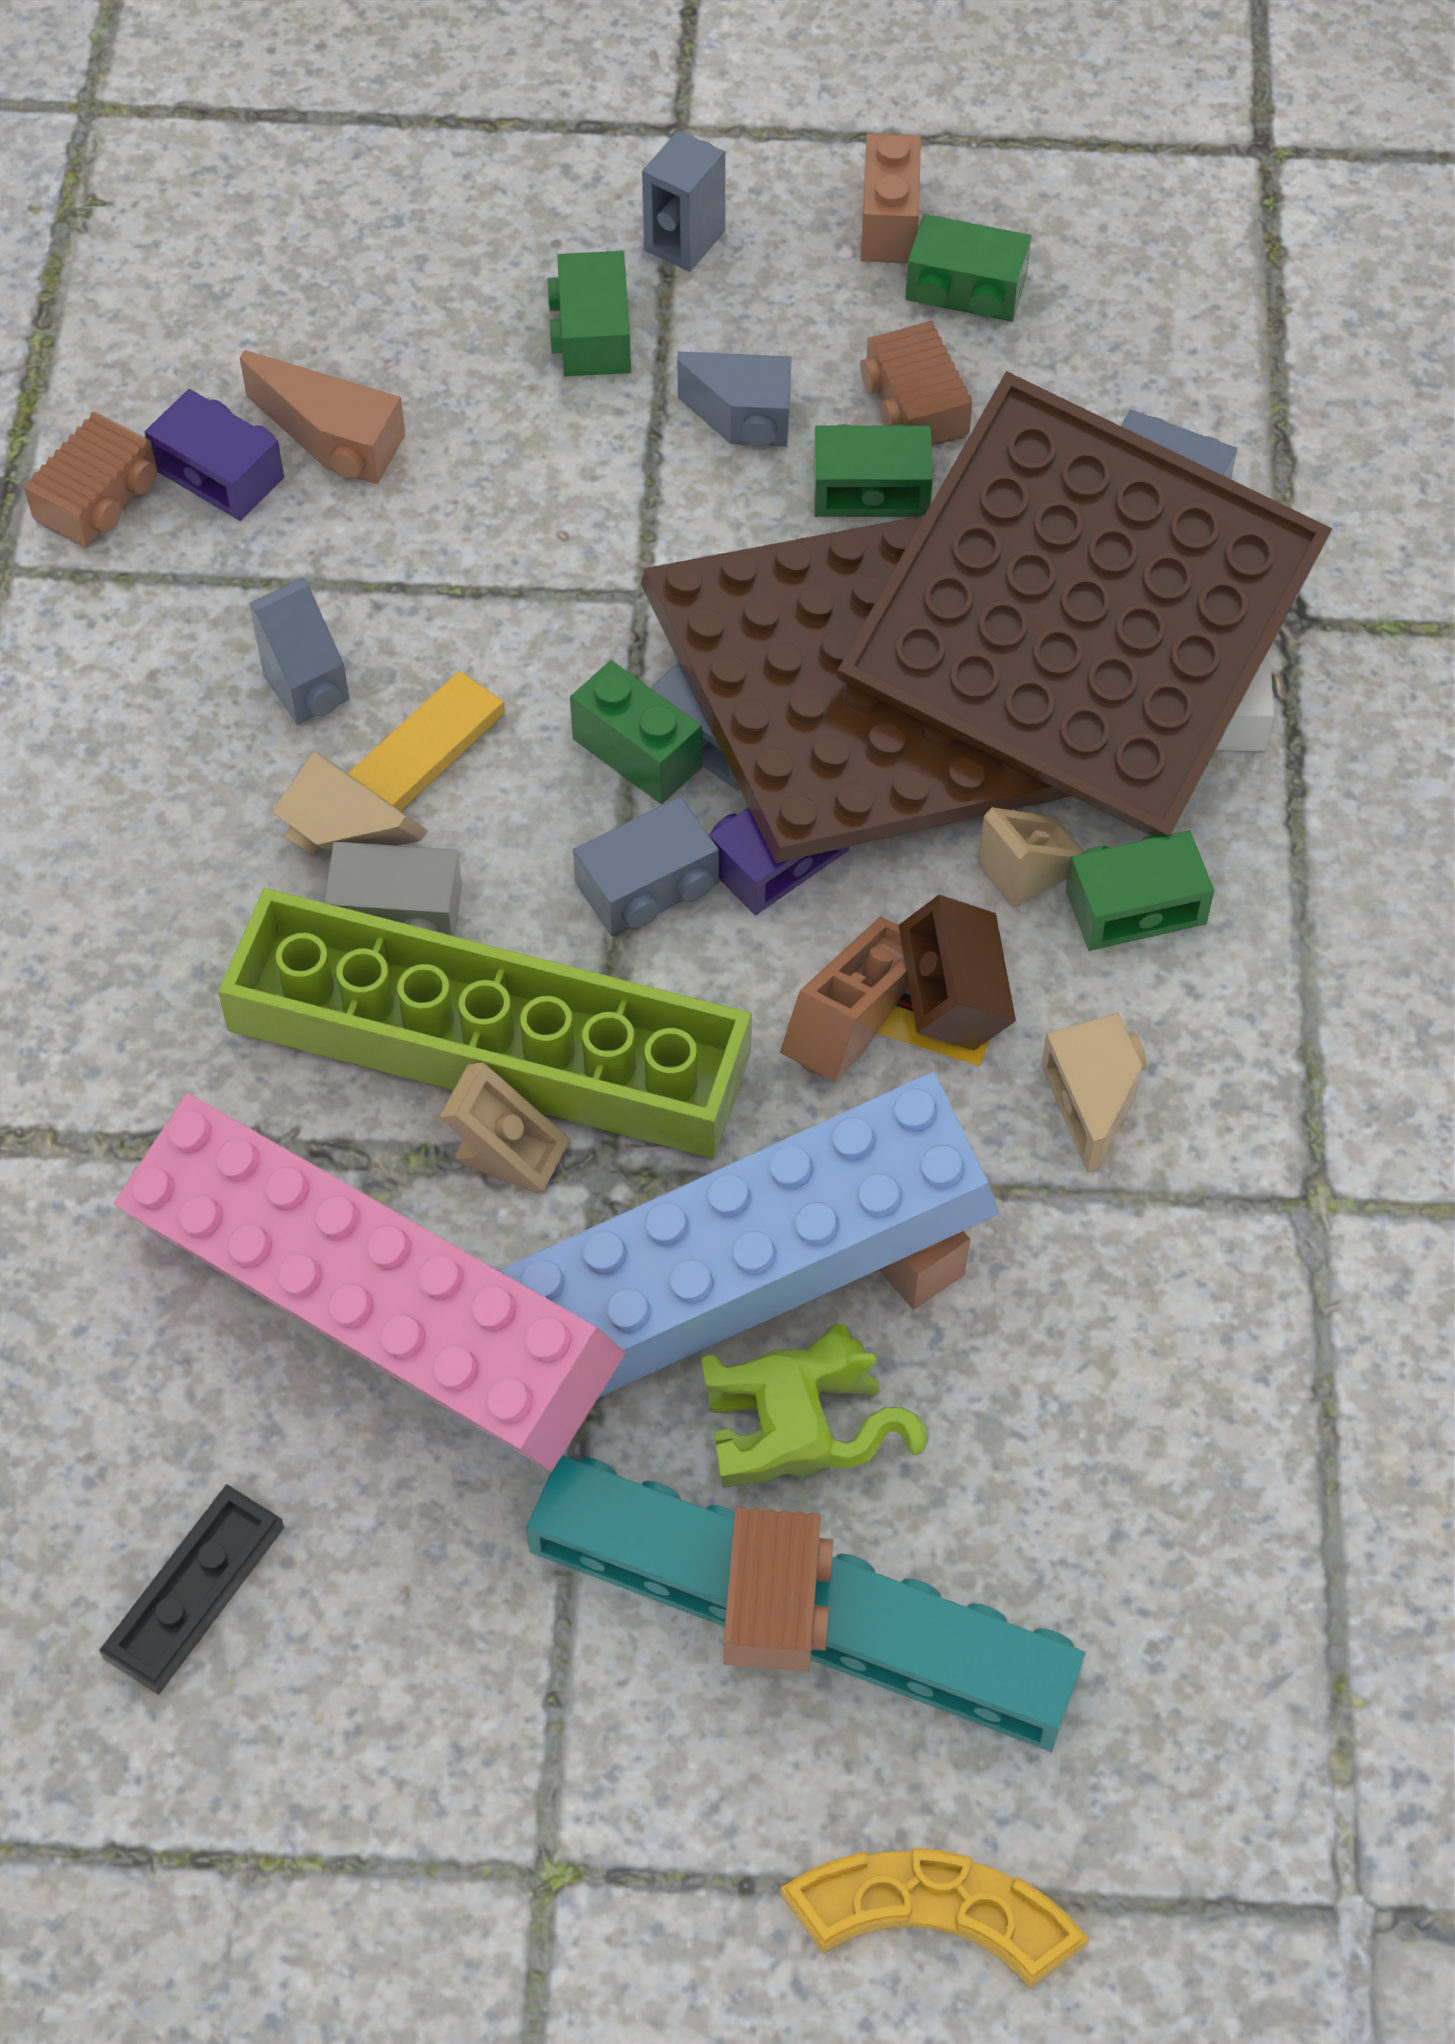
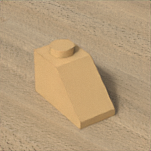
[271,751,428,856]
[1041,1012,1147,1172]

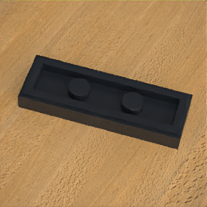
[99,1484,285,1695]

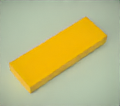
[348,670,505,811]

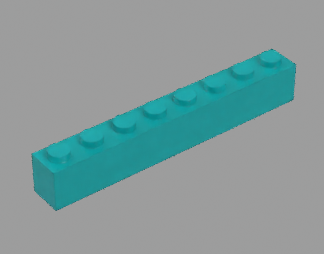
[526,1455,1086,1752]

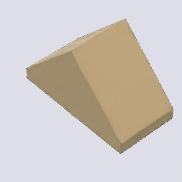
[978,807,1084,908]

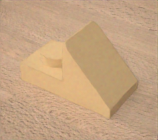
[439,1062,570,1193]

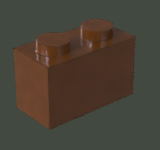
[898,894,1016,1050]

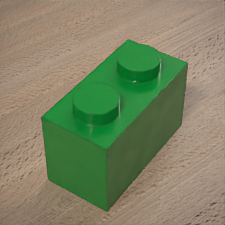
[905,213,1032,322]
[547,250,631,377]
[814,424,933,517]
[570,660,702,805]
[1066,830,1214,951]

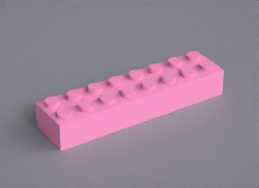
[113,1092,626,1472]

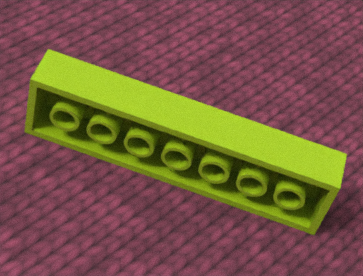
[218,887,752,1159]

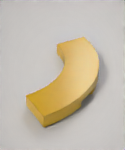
[780,1848,1089,1989]

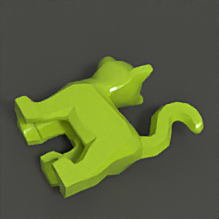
[701,1324,928,1488]

